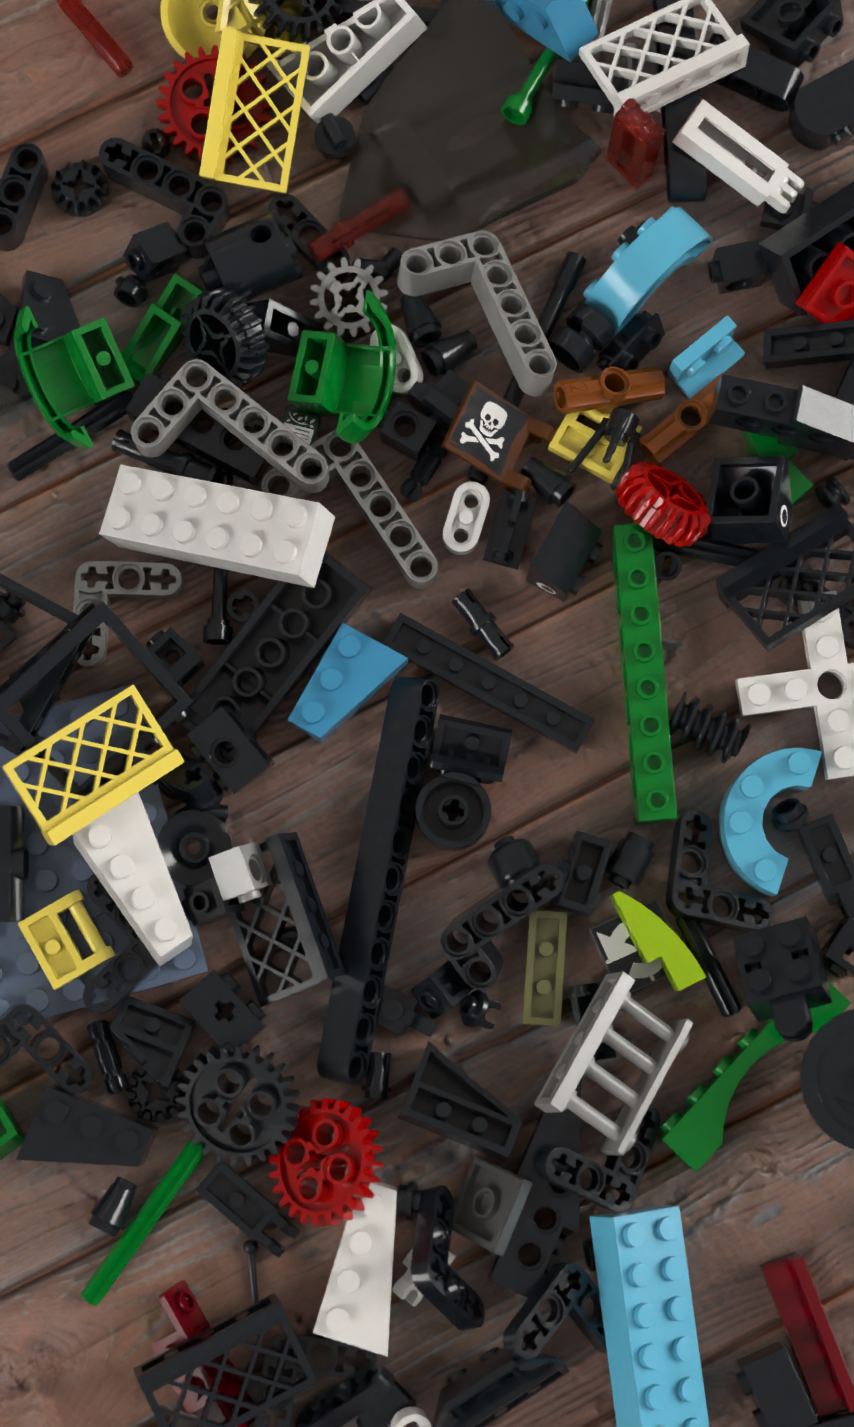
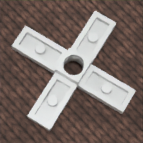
[735,591,854,780]

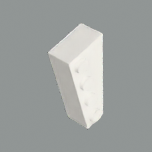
[73,792,193,967]

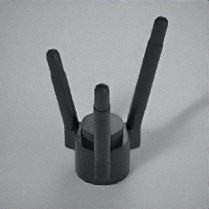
[568,408,640,505]

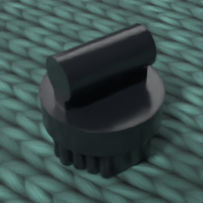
[315,113,355,160]

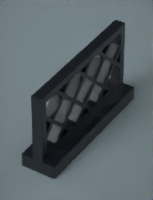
[715,503,854,652]
[230,832,346,1007]
[133,1293,318,1427]

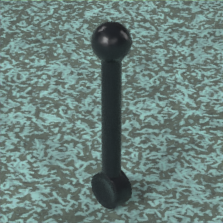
[243,1239,259,1305]

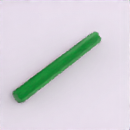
[81,1138,205,1306]

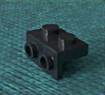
[550,58,625,114]
[429,714,513,784]

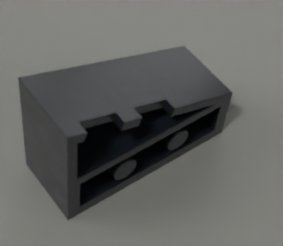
[398,1041,523,1161]
[16,1085,159,1167]

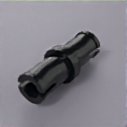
[451,588,515,660]

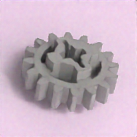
[310,257,388,337]

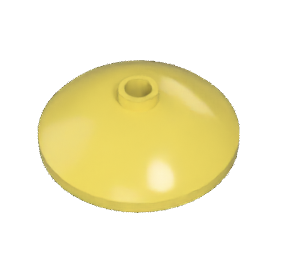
[160,0,266,59]

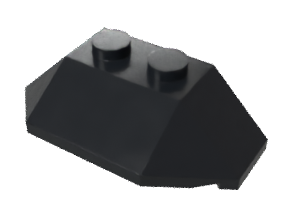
[432,1347,570,1427]

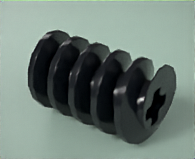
[669,691,752,764]

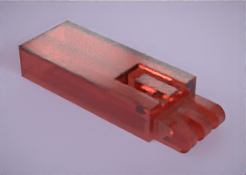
[605,98,665,189]

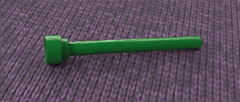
[501,0,591,125]

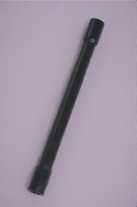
[465,251,586,486]

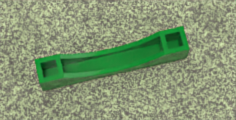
[658,981,851,1172]

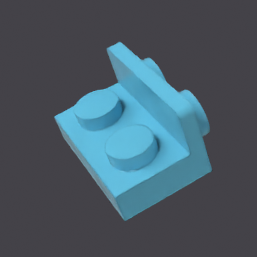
[667,315,745,399]

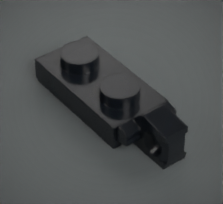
[796,814,854,919]

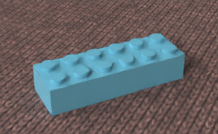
[589,1205,709,1427]

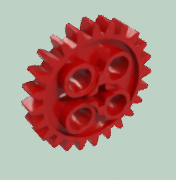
[157,45,273,164]
[269,1098,383,1227]

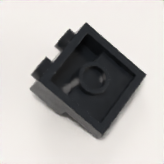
[740,0,844,68]

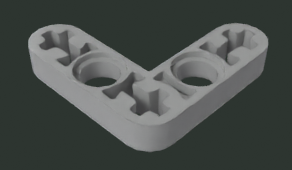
[73,561,184,669]

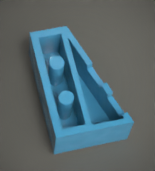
[481,0,599,62]
[288,622,408,744]

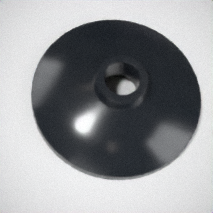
[157,810,232,885]

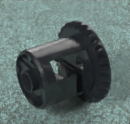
[800,1009,854,1149]

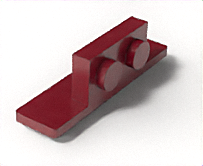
[150,1280,256,1427]

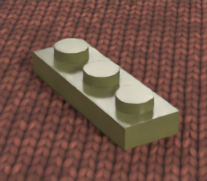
[522,910,568,1027]

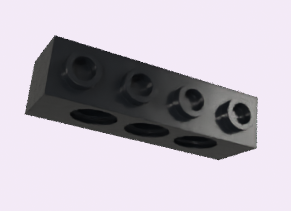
[125,372,278,487]

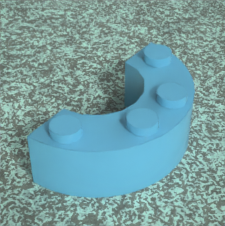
[583,206,713,340]
[718,748,822,897]

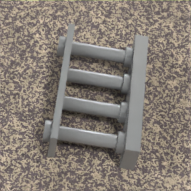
[534,971,693,1155]

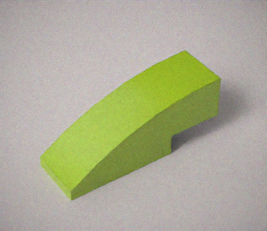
[609,891,706,991]

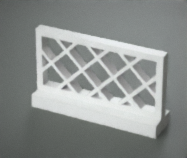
[579,0,750,126]

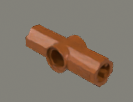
[554,367,666,415]
[638,373,723,465]

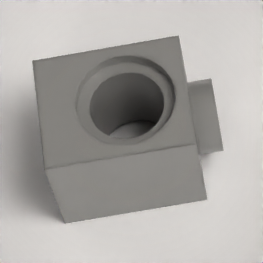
[209,841,272,904]

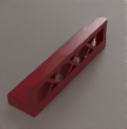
[759,1252,854,1417]

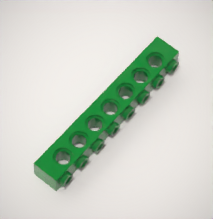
[610,524,677,825]

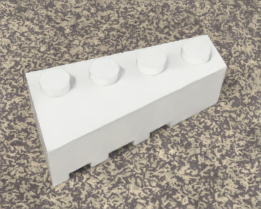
[267,0,428,124]
[313,1182,397,1357]

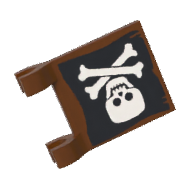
[441,381,556,494]

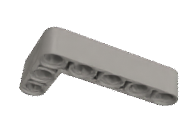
[397,230,557,397]
[131,359,329,493]
[262,430,438,589]

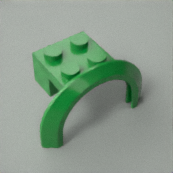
[287,290,396,444]
[14,306,135,450]

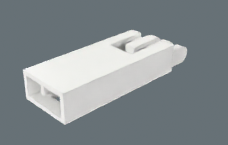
[672,99,805,213]

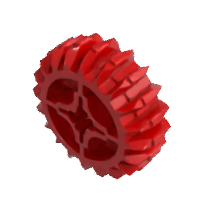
[616,461,712,547]

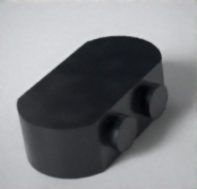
[788,59,854,150]

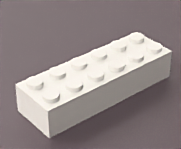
[99,465,335,588]

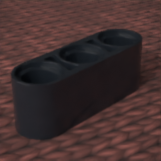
[708,33,804,112]
[0,142,49,252]

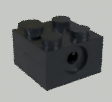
[733,916,833,1042]

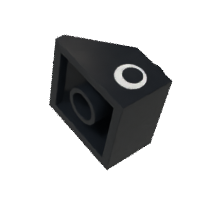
[706,456,793,544]
[526,501,604,602]

